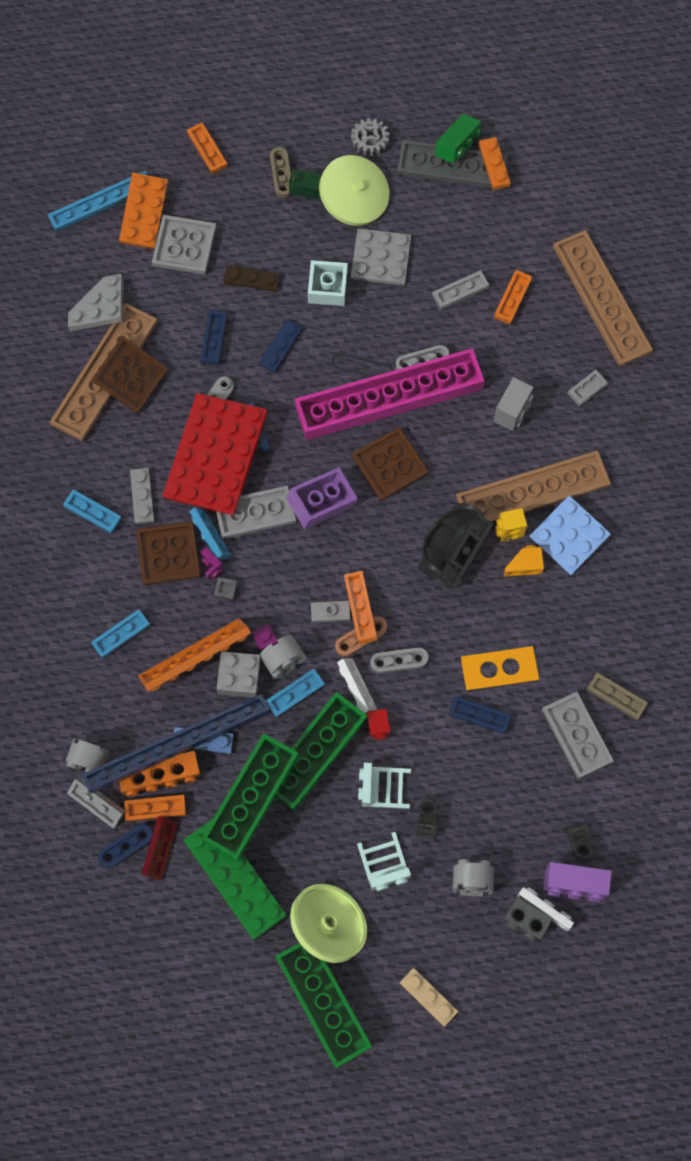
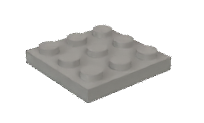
[152,215,216,275]
[351,229,411,286]

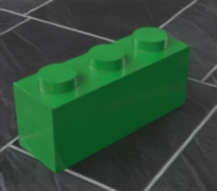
[435,114,482,164]

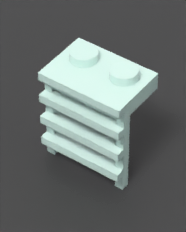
[358,763,411,809]
[357,832,411,892]

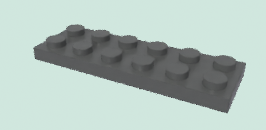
[397,140,508,189]

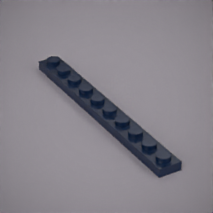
[81,694,270,794]

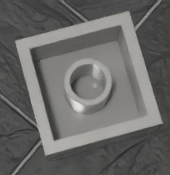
[493,377,534,431]
[217,652,261,698]

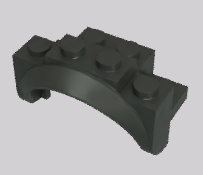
[417,503,493,588]

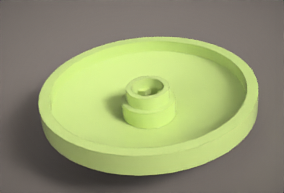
[319,155,389,226]
[290,884,367,963]

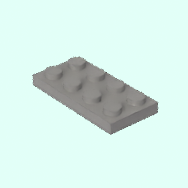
[216,486,296,539]
[542,692,614,779]

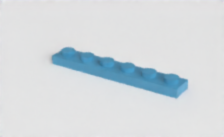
[47,171,147,232]

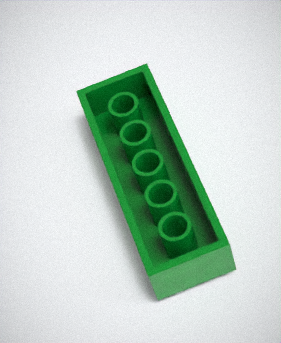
[276,692,367,812]
[201,733,299,862]
[183,819,287,941]
[275,942,372,1069]

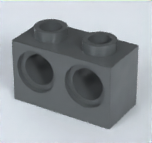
[504,897,553,942]

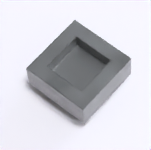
[214,577,237,601]

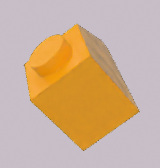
[504,545,544,577]

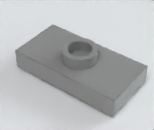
[568,370,608,407]
[311,601,350,623]

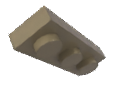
[587,672,648,720]

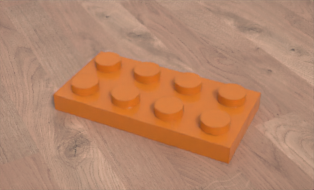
[119,173,168,249]

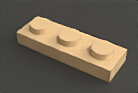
[400,968,458,1027]

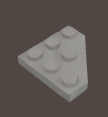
[68,274,123,331]

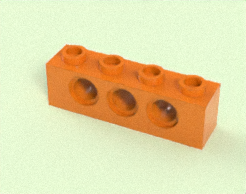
[119,751,201,797]

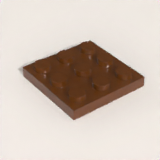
[91,335,168,414]
[351,427,429,502]
[136,522,200,586]

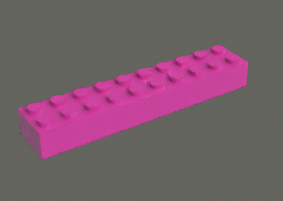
[295,348,484,440]

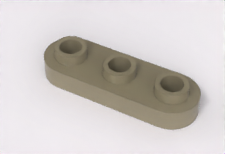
[270,147,291,198]

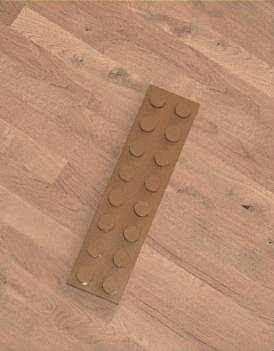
[553,230,653,367]
[49,303,158,442]
[456,450,611,527]

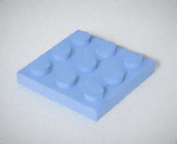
[529,496,611,575]

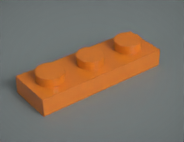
[187,123,228,174]
[478,137,510,190]
[494,270,532,325]
[124,795,186,822]

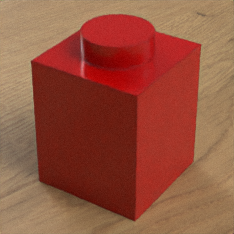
[366,709,390,741]

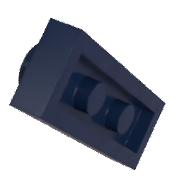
[200,310,228,365]
[259,319,302,373]
[449,696,511,735]

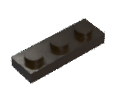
[223,265,280,292]

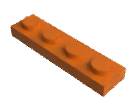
[344,571,378,644]

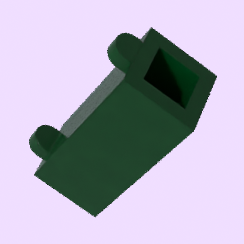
[288,170,322,199]

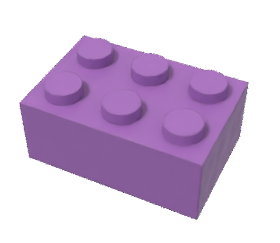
[286,468,358,530]
[543,862,611,903]

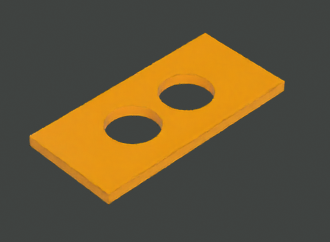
[461,646,539,691]

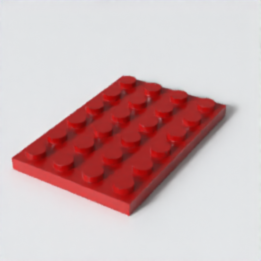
[162,393,268,516]

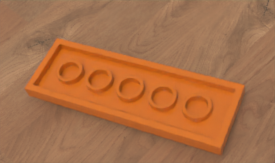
[138,618,251,691]

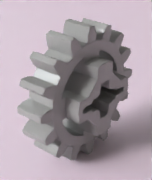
[351,118,389,156]

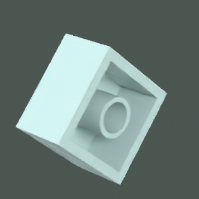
[308,260,348,306]

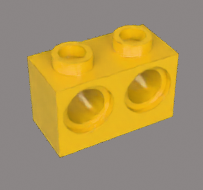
[495,508,527,542]

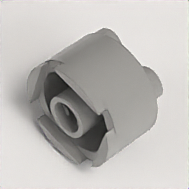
[260,635,307,679]
[66,738,111,772]
[453,859,494,896]

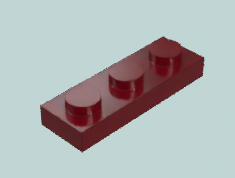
[141,816,178,881]

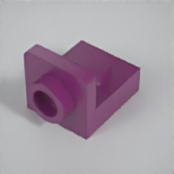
[201,547,223,580]
[252,624,278,652]

